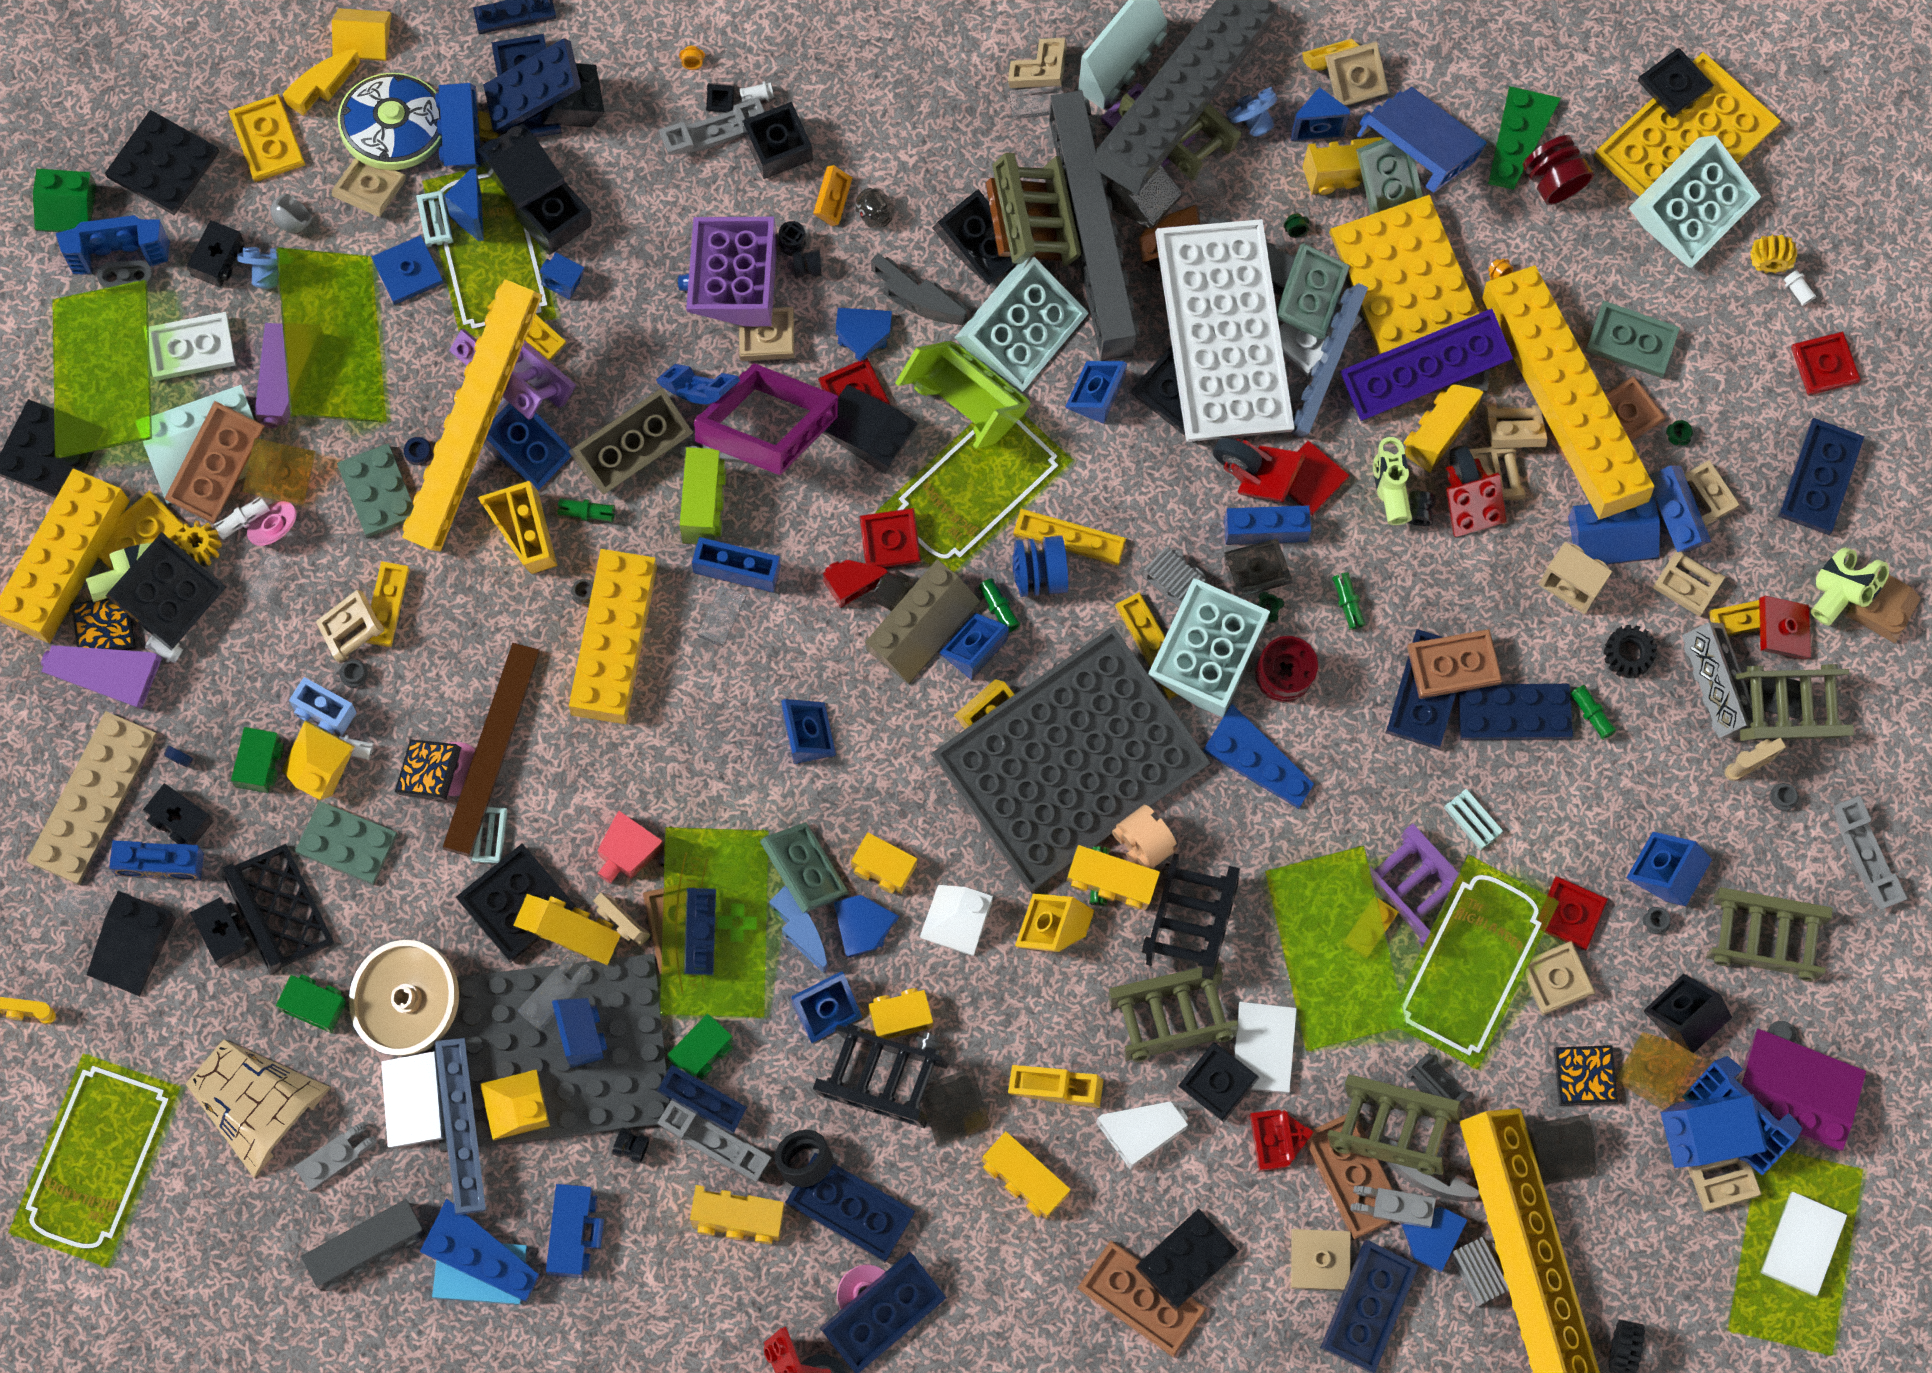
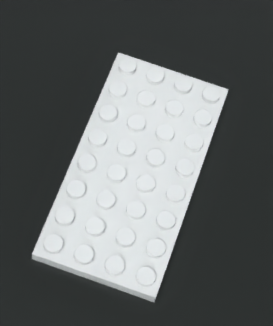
[1155,219,1294,442]

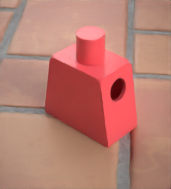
[597,811,664,884]

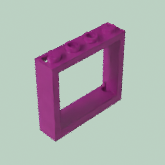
[693,363,838,475]

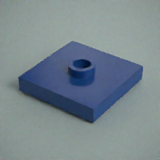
[371,235,444,305]

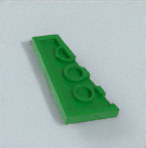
[1488,86,1561,190]

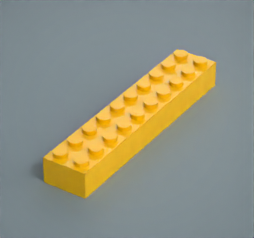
[1482,265,1654,520]
[1459,1108,1600,1373]

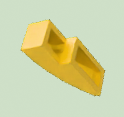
[283,48,361,116]
[1008,1065,1104,1108]

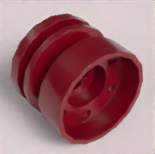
[1522,135,1595,205]
[1255,636,1318,703]

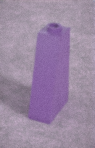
[255,323,323,428]
[41,645,163,709]

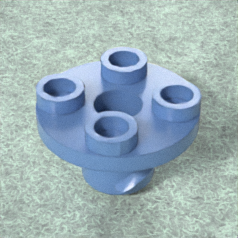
[1225,87,1278,137]
[237,247,293,289]

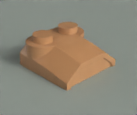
[1846,571,1921,644]

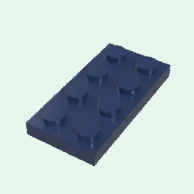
[491,34,562,138]
[483,38,581,134]
[1778,418,1865,535]
[1385,629,1456,750]
[1458,683,1573,740]
[785,1153,915,1263]
[1320,1240,1419,1373]
[819,1252,947,1373]

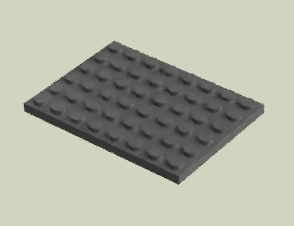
[931,626,1210,892]
[431,954,670,1152]

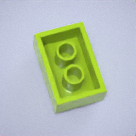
[679,447,726,544]

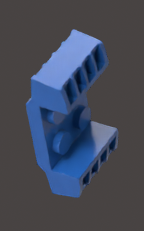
[56,215,170,275]
[1682,1056,1802,1175]

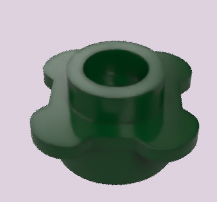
[1257,592,1284,623]

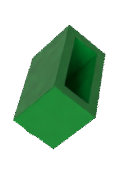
[231,727,284,793]
[276,974,347,1034]
[667,1013,734,1081]

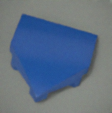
[836,308,892,362]
[834,895,900,958]
[1400,1207,1467,1273]

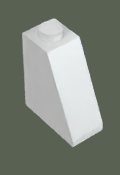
[1096,1101,1188,1169]

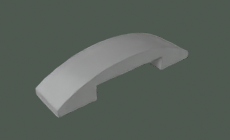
[659,98,765,155]
[1833,796,1907,910]
[657,1100,771,1183]
[1380,1135,1479,1201]

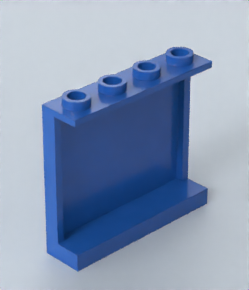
[1357,87,1487,193]

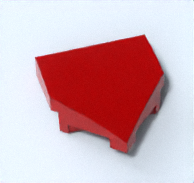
[1250,1109,1313,1172]

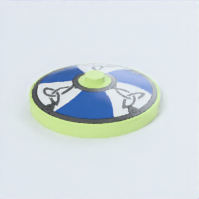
[338,73,442,170]

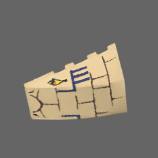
[186,1039,331,1178]

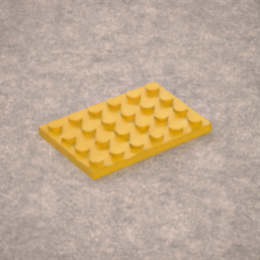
[1594,52,1781,197]
[1329,195,1479,354]

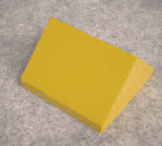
[332,8,392,61]

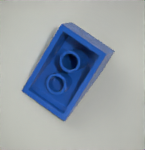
[483,400,571,491]
[1660,1094,1768,1168]

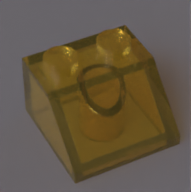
[243,438,316,505]
[1616,1032,1698,1110]

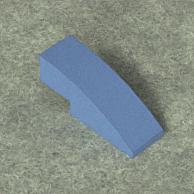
[769,886,828,973]

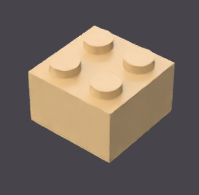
[1538,542,1612,614]

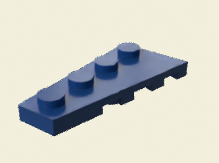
[1203,704,1314,809]
[420,1198,539,1302]

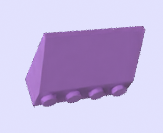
[686,217,778,326]

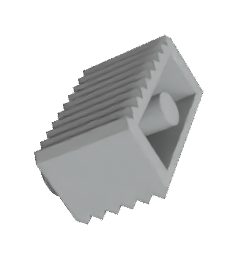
[1142,547,1207,608]
[1450,1236,1509,1307]

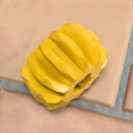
[1750,234,1797,274]
[173,520,222,566]

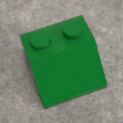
[33,168,97,232]

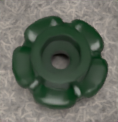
[1283,213,1309,238]
[1666,420,1693,446]

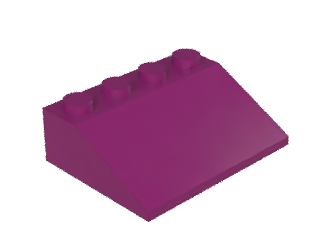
[1737,1028,1866,1152]

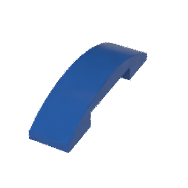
[656,364,740,404]

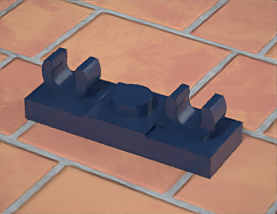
[473,0,557,34]
[684,888,716,976]
[657,1065,747,1134]

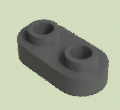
[97,260,154,291]

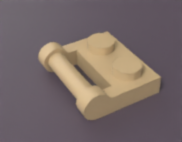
[1485,405,1547,448]
[1469,447,1526,501]
[1684,460,1739,526]
[1652,551,1726,617]
[316,590,384,663]
[1725,738,1786,781]
[593,892,651,946]
[1687,1158,1761,1212]

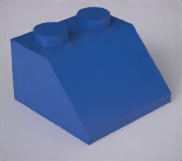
[1626,832,1712,907]
[552,998,607,1068]

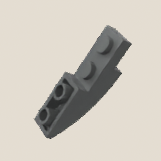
[871,253,967,325]

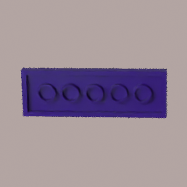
[1340,309,1513,422]

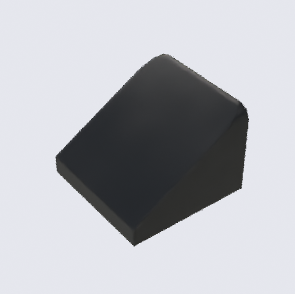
[706,83,735,112]

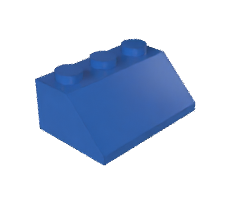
[1568,496,1660,565]

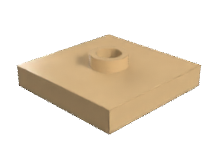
[1325,42,1389,106]
[332,158,406,217]
[739,307,795,361]
[1520,941,1596,1016]
[1291,1229,1350,1291]

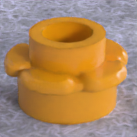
[679,45,705,70]
[1488,258,1513,280]

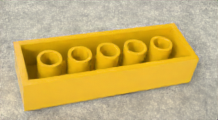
[0,468,130,644]
[568,549,657,724]

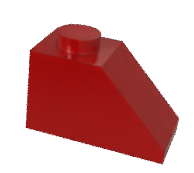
[823,559,888,608]

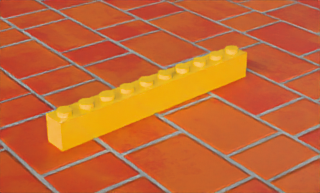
[402,279,543,552]

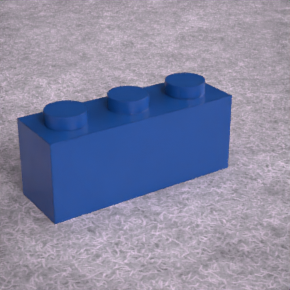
[435,83,482,169]
[1649,465,1712,552]
[1224,506,1311,545]
[692,537,781,593]

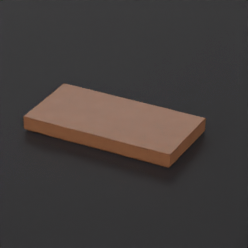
[1546,376,1666,469]
[164,401,265,524]
[1305,1114,1393,1240]
[1077,1240,1207,1357]

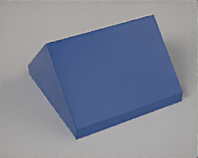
[1291,87,1350,141]
[444,169,484,241]
[1065,361,1127,424]
[939,613,1009,680]
[781,699,836,764]
[791,971,863,1043]

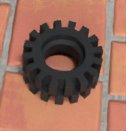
[1603,625,1657,678]
[1609,1319,1645,1373]

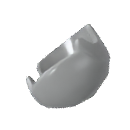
[270,193,313,233]

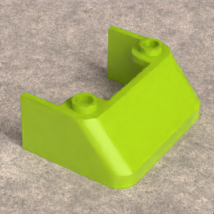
[895,341,1031,449]

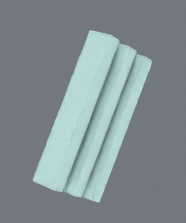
[416,190,453,248]
[1444,789,1503,851]
[472,807,507,864]

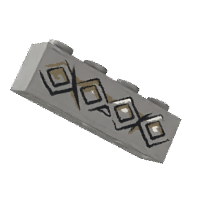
[1682,622,1753,739]

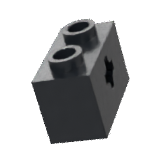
[187,220,245,288]
[143,783,214,845]
[190,897,251,968]

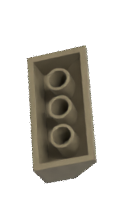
[569,387,693,495]
[865,559,980,684]

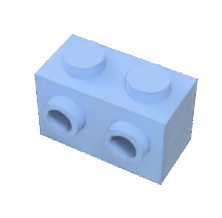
[289,677,357,736]

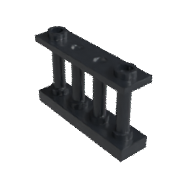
[1142,854,1240,980]
[813,1024,949,1129]

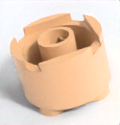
[1112,805,1178,869]

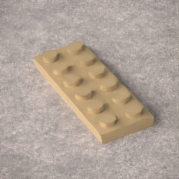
[27,711,158,885]

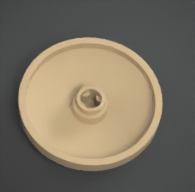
[349,940,459,1056]

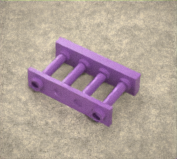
[449,329,576,419]
[1360,823,1490,956]

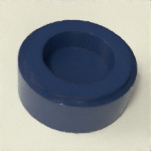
[404,437,432,465]
[164,745,194,768]

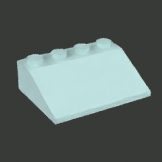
[1078,0,1168,110]
[1629,135,1761,268]
[955,257,1089,392]
[136,385,272,505]
[1148,578,1270,718]

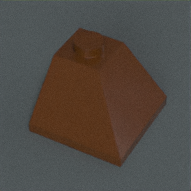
[1139,204,1201,271]

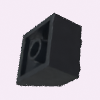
[1643,973,1733,1055]

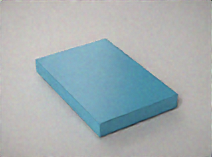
[432,1243,527,1305]

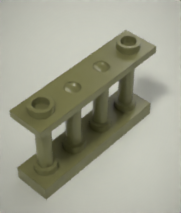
[1117,67,1242,181]
[992,153,1081,266]
[1736,664,1854,741]
[1706,887,1833,982]
[1108,963,1238,1062]
[1328,1074,1462,1175]

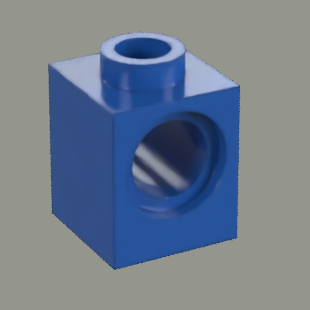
[540,252,584,300]

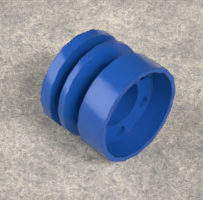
[1012,535,1068,597]

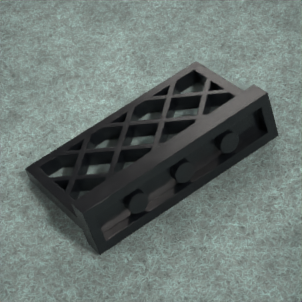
[222,844,334,975]

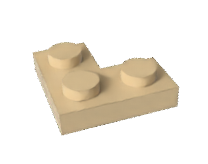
[1008,38,1067,88]

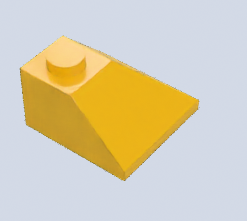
[282,720,355,800]
[1015,894,1095,952]
[480,1069,550,1140]

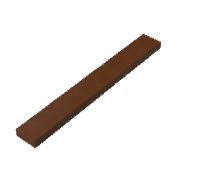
[443,642,540,857]

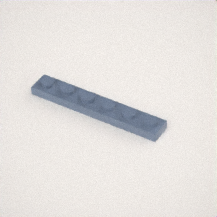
[1291,283,1368,438]
[435,1038,486,1215]

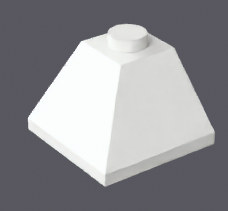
[920,885,993,956]

